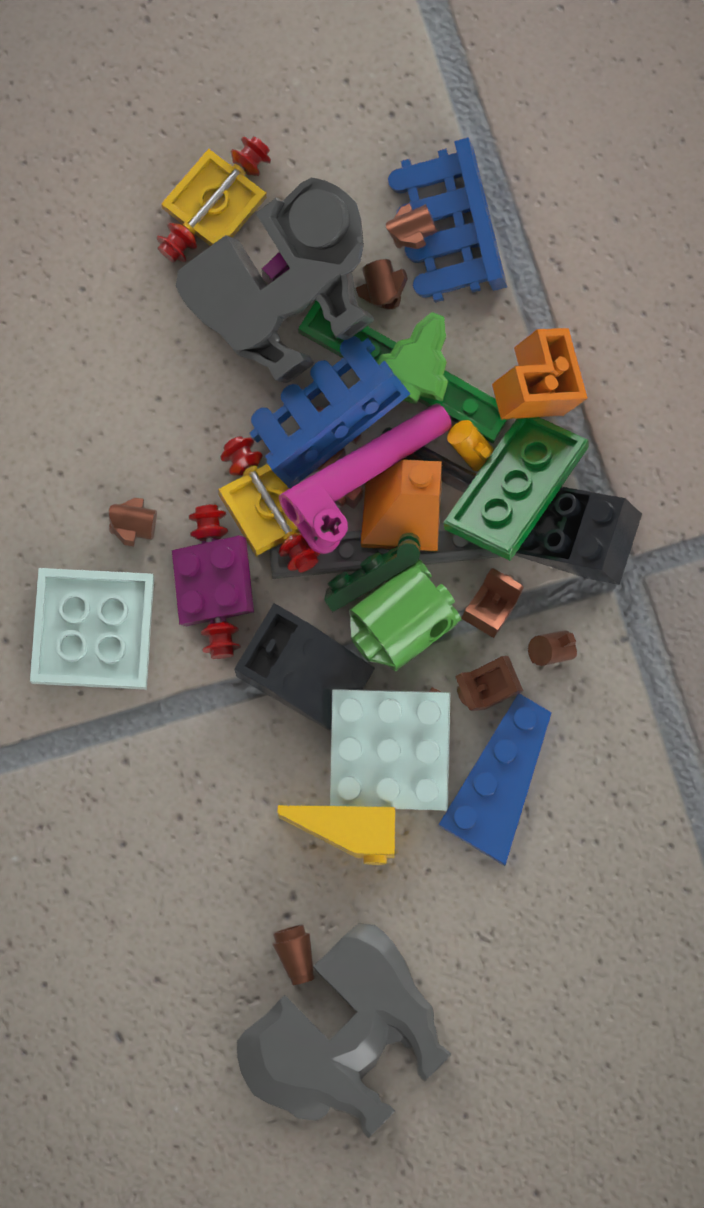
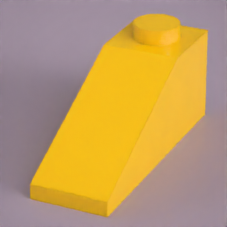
[277,805,395,865]

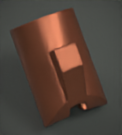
[386,203,438,249]
[356,259,408,310]
[109,497,157,547]
[528,630,577,666]

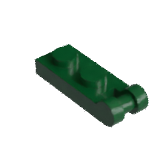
[324,533,421,613]

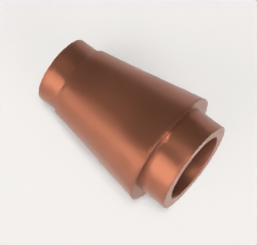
[272,924,315,985]

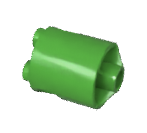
[349,559,462,671]

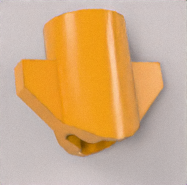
[447,420,495,471]

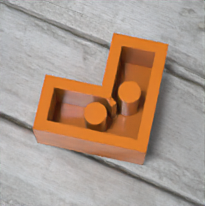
[492,328,588,419]

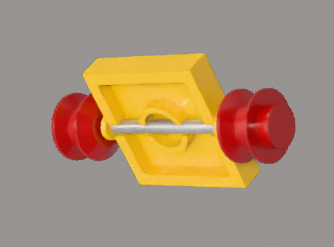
[157,136,271,263]
[218,436,320,573]

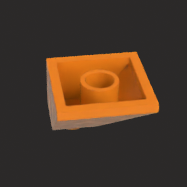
[361,460,442,551]

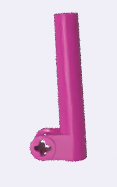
[279,403,452,554]

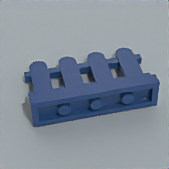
[388,137,507,303]
[249,336,410,489]

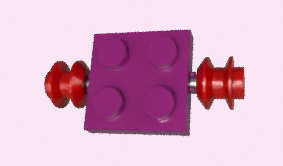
[172,504,254,659]

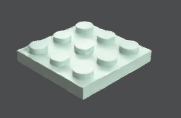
[30,568,154,690]
[330,689,450,811]

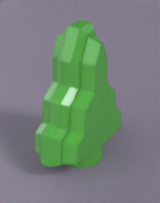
[377,312,448,404]

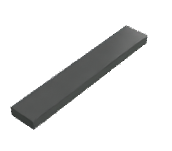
[269,523,500,579]

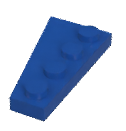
[439,693,552,866]

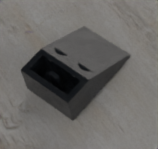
[515,487,642,585]
[234,603,375,732]

